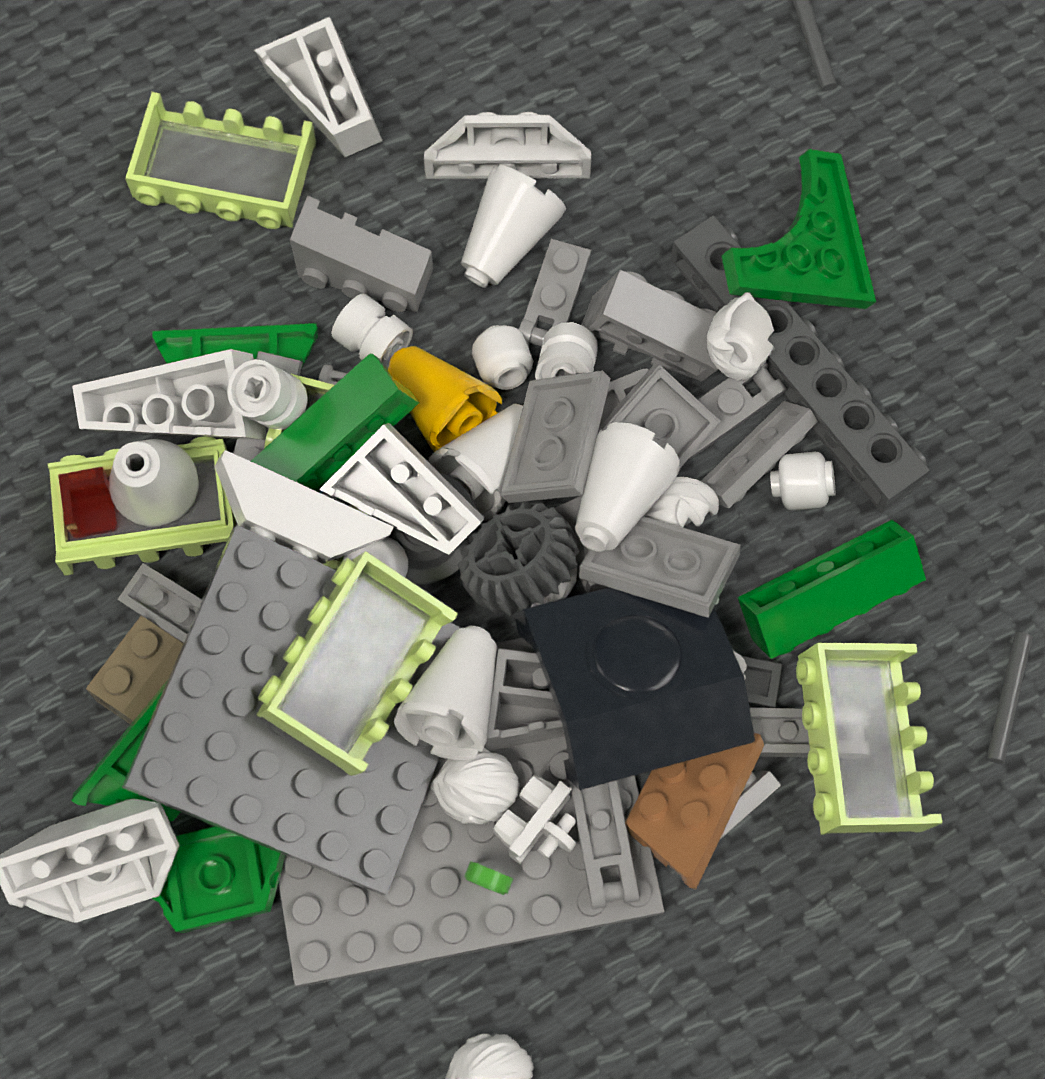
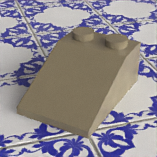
[86,615,183,725]

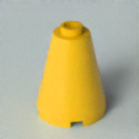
[388,346,502,452]

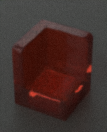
[58,466,118,539]

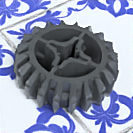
[457,501,580,616]

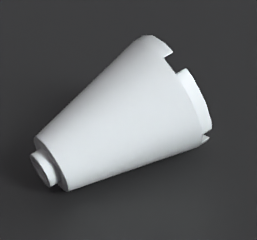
[461,165,566,288]
[428,404,523,521]
[575,422,680,552]
[109,439,199,528]
[394,626,497,760]

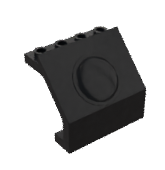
[515,587,756,790]

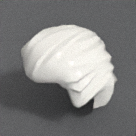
[707,292,775,381]
[644,477,719,528]
[430,748,520,825]
[445,1034,533,1079]

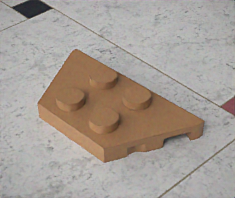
[625,733,764,889]

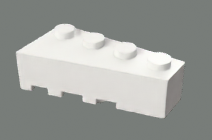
[72,349,267,440]

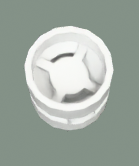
[331,293,413,370]
[535,322,598,380]
[227,359,308,430]

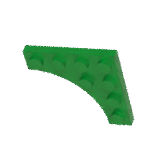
[721,149,876,309]

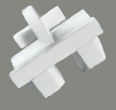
[493,775,576,864]

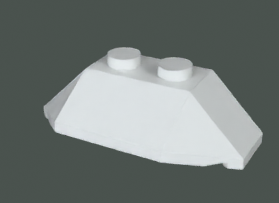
[424,112,591,179]
[215,450,393,564]
[0,799,179,923]

